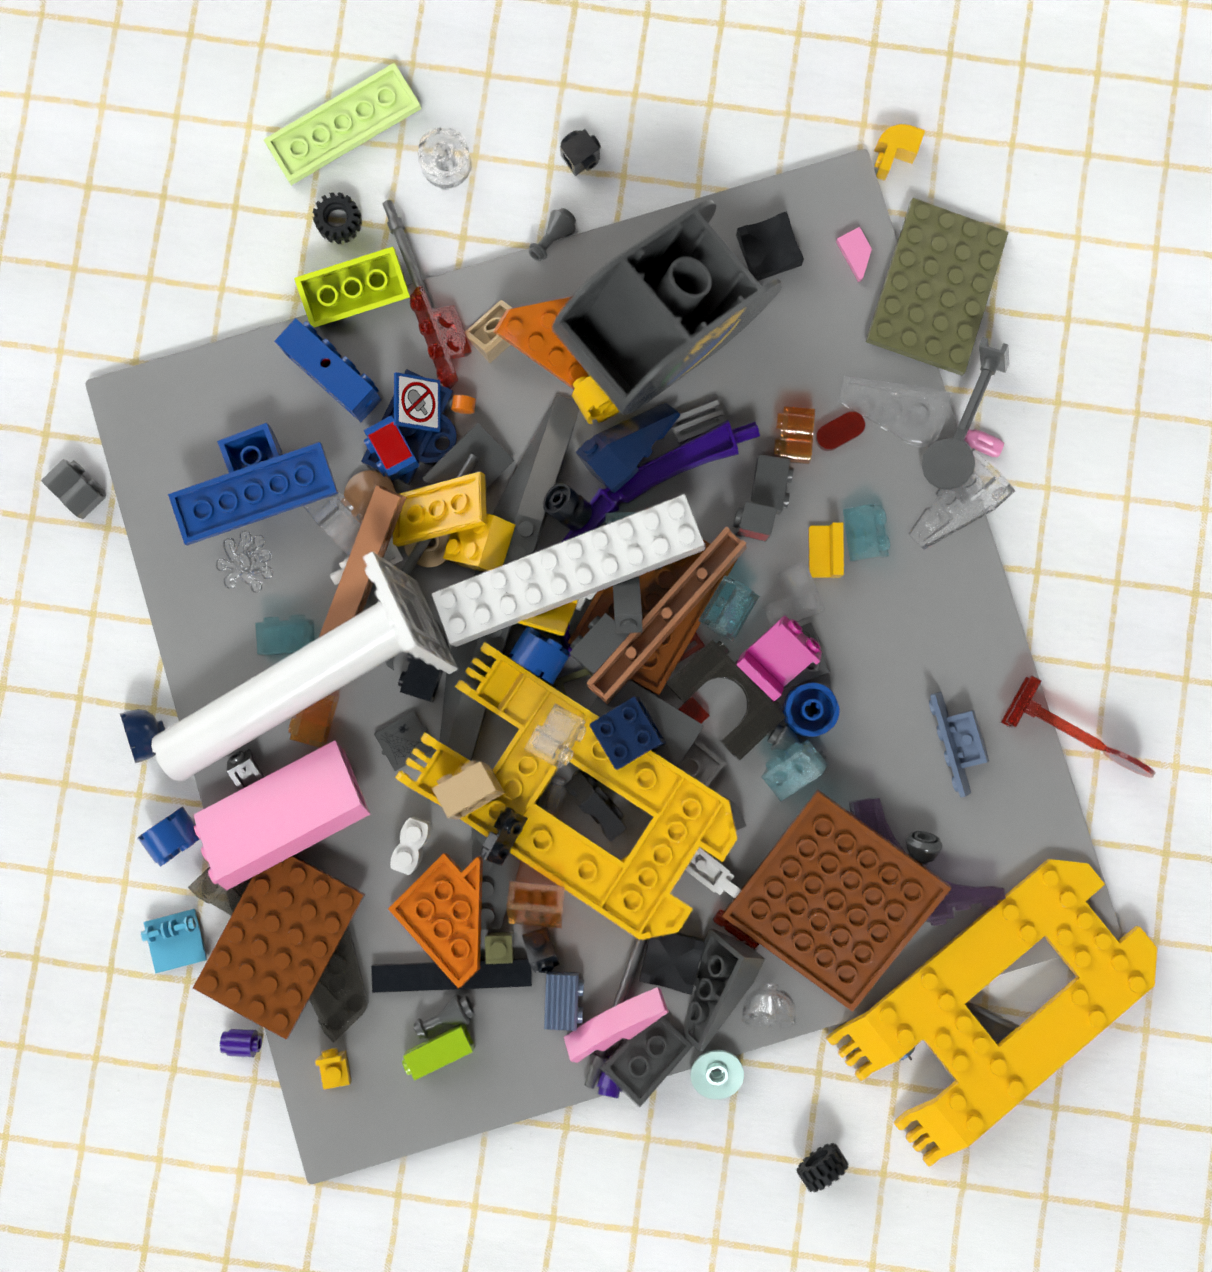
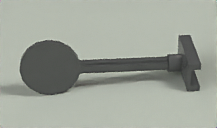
[921,337,1009,490]

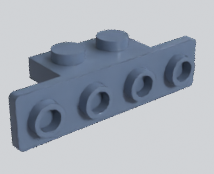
[929,692,989,797]

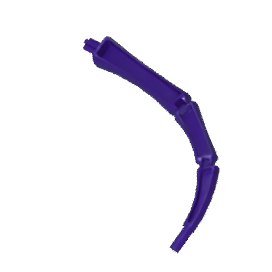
[559,420,760,657]

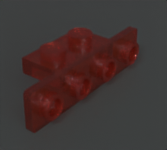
[410,286,472,389]

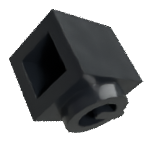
[560,129,601,176]

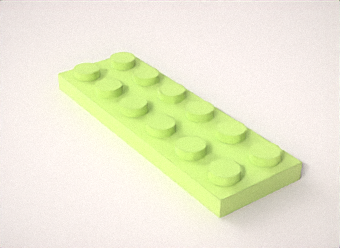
[263,63,421,185]

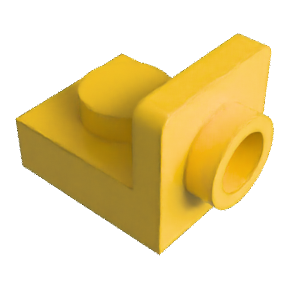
[315,1048,351,1090]

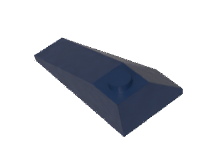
[575,402,680,493]

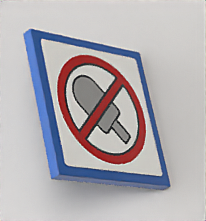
[394,372,440,432]

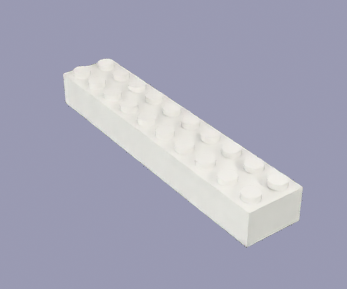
[431,494,705,647]

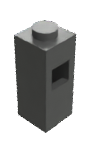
[613,576,643,634]

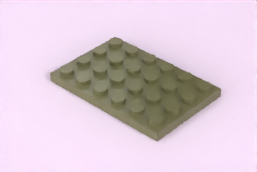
[865,198,1009,376]

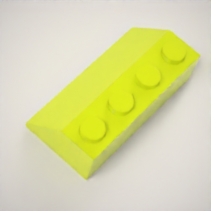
[294,246,410,328]

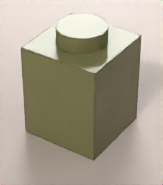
[485,932,515,964]

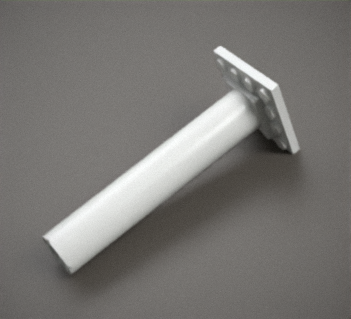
[152,551,458,782]

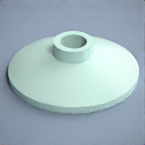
[690,1050,744,1099]

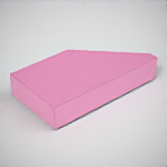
[836,227,872,282]

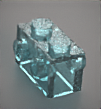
[761,740,828,801]

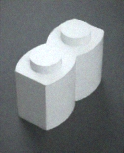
[391,816,432,875]

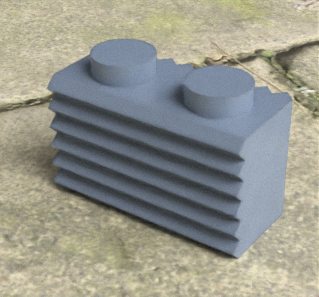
[544,971,584,1031]

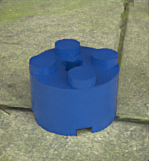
[508,626,570,685]
[782,683,840,737]
[137,806,200,867]

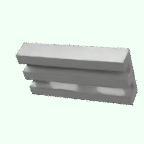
[672,400,726,444]

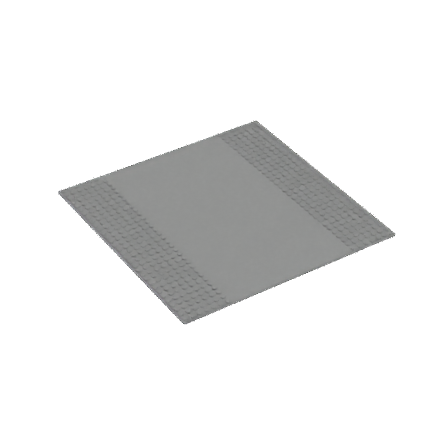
[85,149,1121,1184]

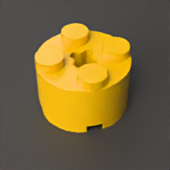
[572,376,620,424]

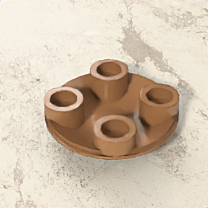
[344,470,396,521]

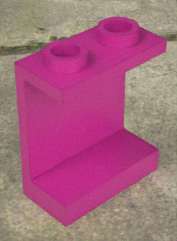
[736,615,822,701]

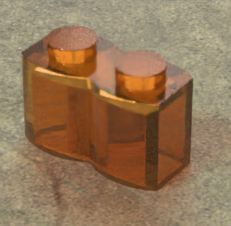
[774,406,815,464]

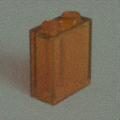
[507,881,565,928]

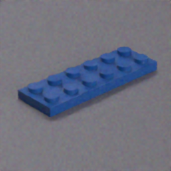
[168,442,339,546]

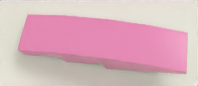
[564,987,668,1063]

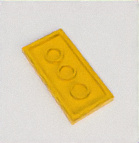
[393,472,487,547]

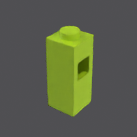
[402,1025,475,1081]

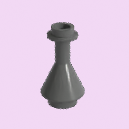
[529,208,576,261]
[767,724,826,770]
[414,994,475,1039]

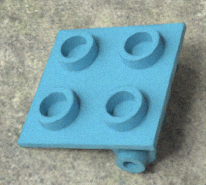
[141,909,207,974]

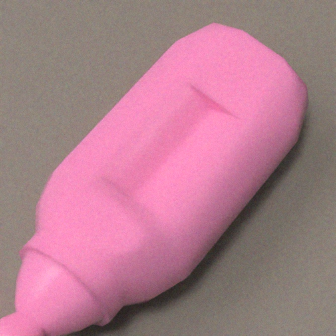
[964,429,1004,458]

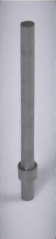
[382,200,446,344]
[584,938,647,1089]

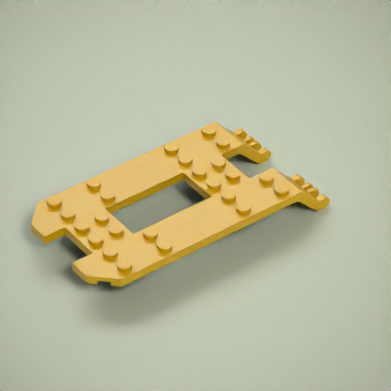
[395,642,737,940]
[826,859,1157,1167]

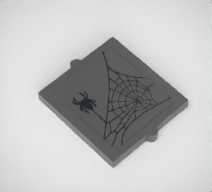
[374,711,434,771]

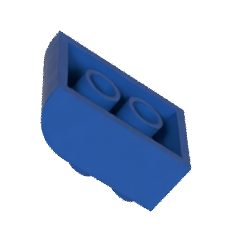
[217,423,283,473]

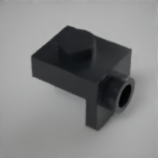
[522,927,560,973]

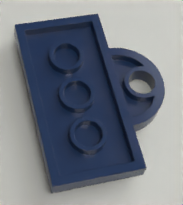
[361,369,457,485]

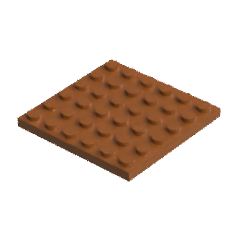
[722,789,952,1012]

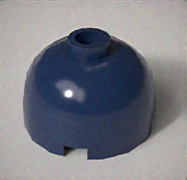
[120,709,165,764]

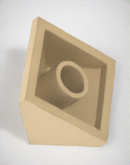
[463,300,512,363]

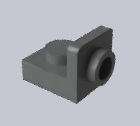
[226,749,265,790]

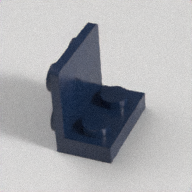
[590,696,666,770]

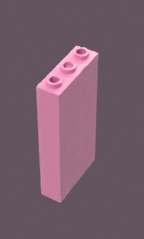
[193,740,370,890]

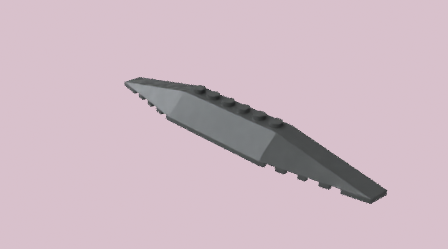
[439,395,580,761]

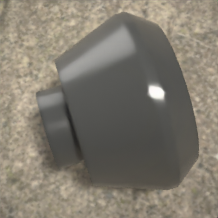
[906,831,943,865]

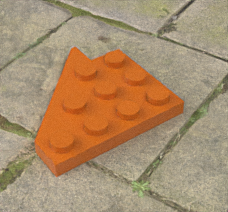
[493,296,589,390]
[388,853,483,988]

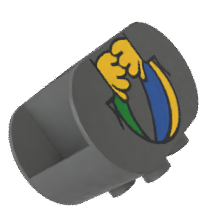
[552,200,783,415]

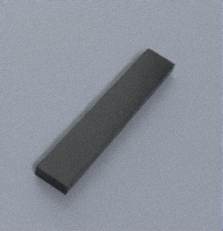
[371,958,532,993]

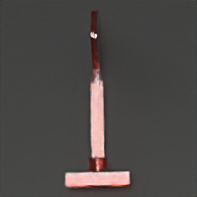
[1000,676,1156,778]

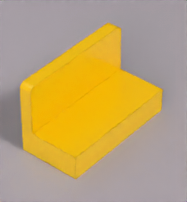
[808,522,844,578]

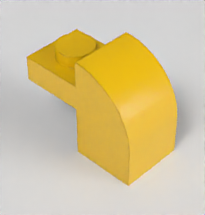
[874,124,926,181]

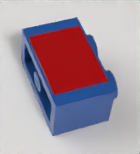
[364,415,420,481]

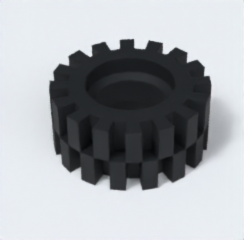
[313,192,362,244]
[796,1143,849,1192]

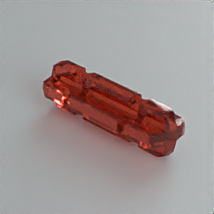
[713,909,759,949]

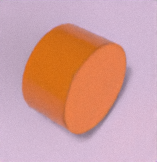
[451,395,476,414]

